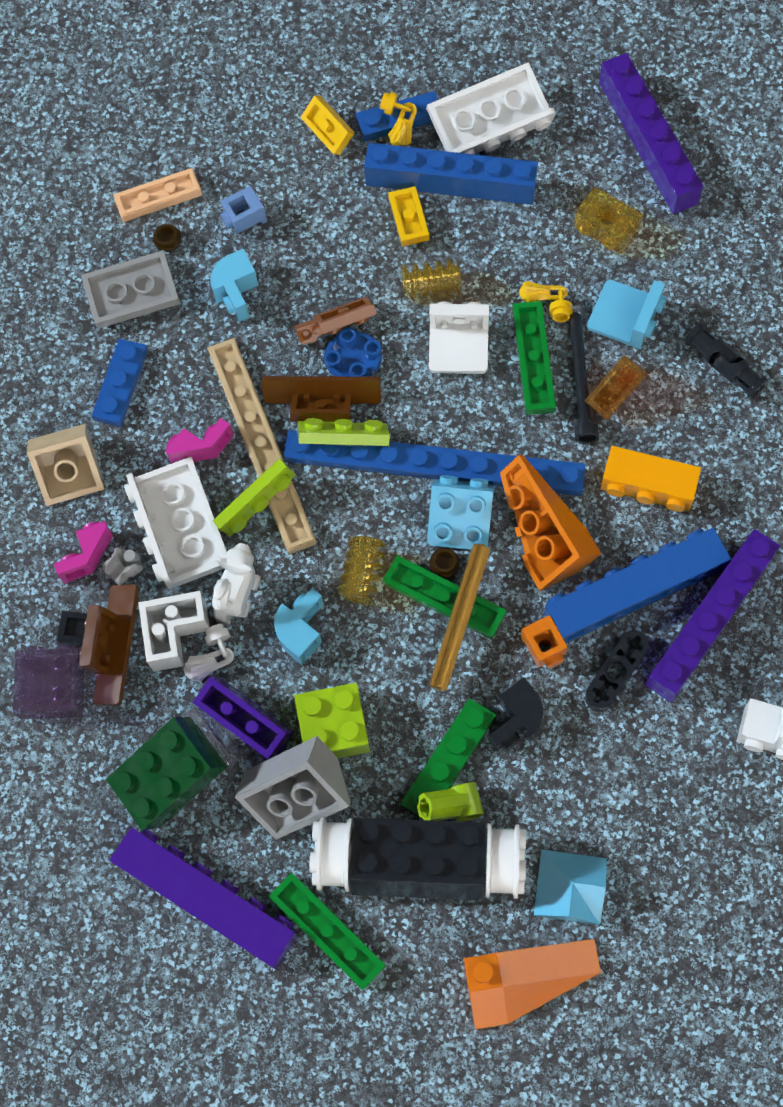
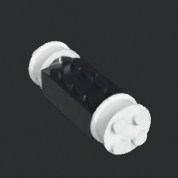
[309,817,526,901]

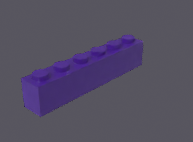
[599,53,703,215]
[645,529,781,703]
[109,827,298,970]

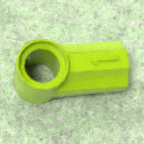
[417,782,484,822]

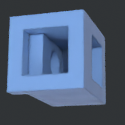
[220,186,267,234]

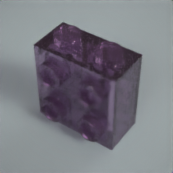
[13,644,85,720]

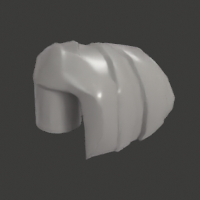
[102,547,143,586]

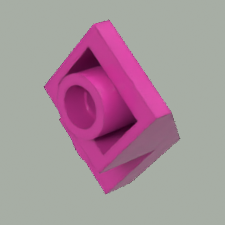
[165,418,234,463]
[54,521,113,584]

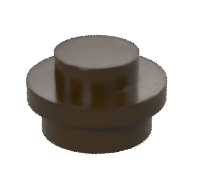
[153,224,182,252]
[429,548,460,579]

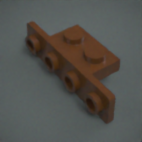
[262,376,381,422]
[79,584,139,706]

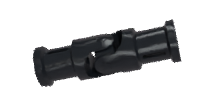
[684,322,769,400]

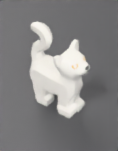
[212,543,261,626]

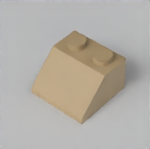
[27,424,104,506]

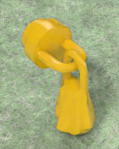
[379,92,417,147]
[519,281,573,323]

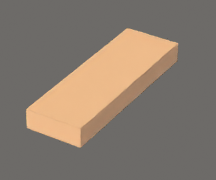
[113,168,202,222]

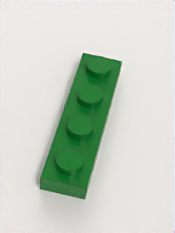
[512,301,556,415]
[382,555,507,640]
[400,698,496,820]
[268,872,386,991]

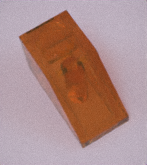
[585,354,650,420]

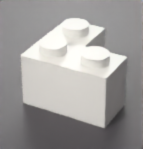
[138,591,210,672]
[736,698,783,760]

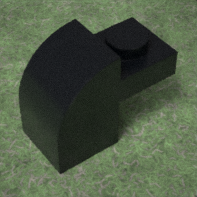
[489,677,543,751]

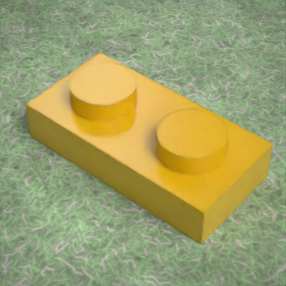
[300,95,355,155]
[388,186,430,247]

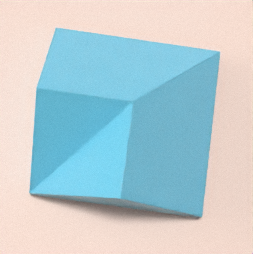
[534,849,607,925]

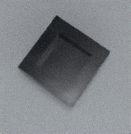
[57,611,87,646]

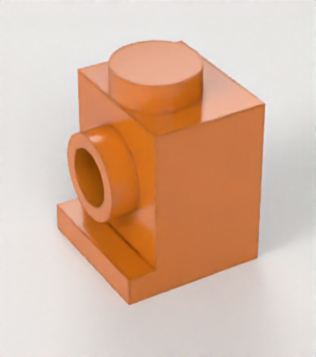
[521,615,568,669]

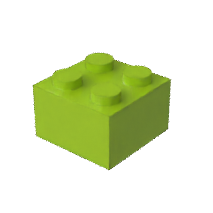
[294,682,371,758]

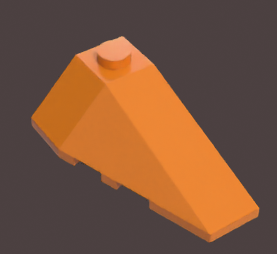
[500,455,602,591]
[463,939,601,1030]

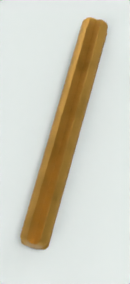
[429,544,490,691]

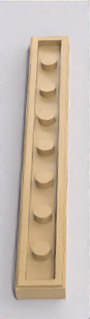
[207,338,317,555]

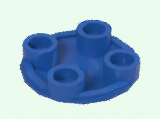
[324,328,382,377]

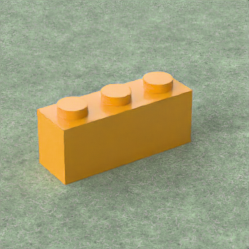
[601,445,701,512]

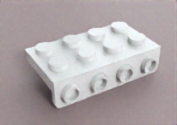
[426,63,556,155]
[124,457,227,589]

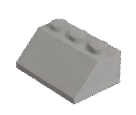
[235,736,351,840]

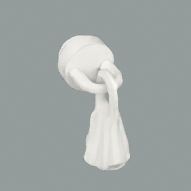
[183,624,234,682]

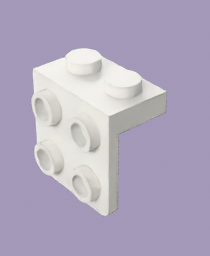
[429,301,489,374]

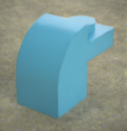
[210,249,259,322]
[274,588,324,665]

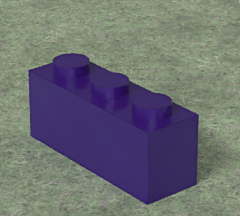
[192,676,295,759]

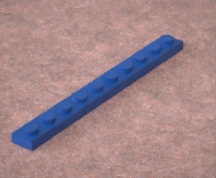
[284,430,586,496]

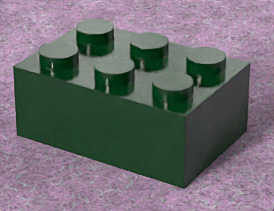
[106,717,227,831]

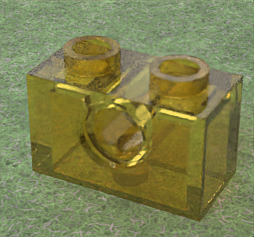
[574,187,643,254]

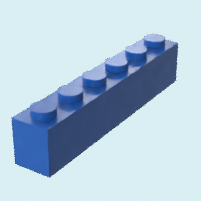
[364,143,538,205]
[544,528,731,643]

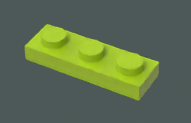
[297,418,390,446]
[213,458,296,537]

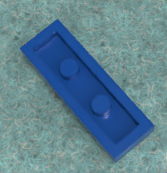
[355,91,438,142]
[92,339,148,427]

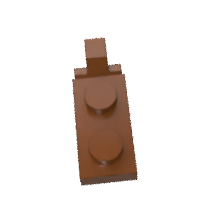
[295,297,377,345]

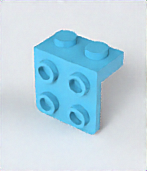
[587,280,667,349]
[427,475,495,550]

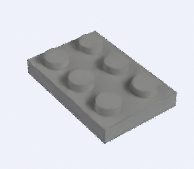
[81,250,180,329]

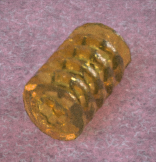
[401,258,462,301]
[338,536,387,605]

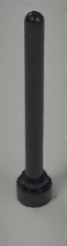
[569,312,599,444]

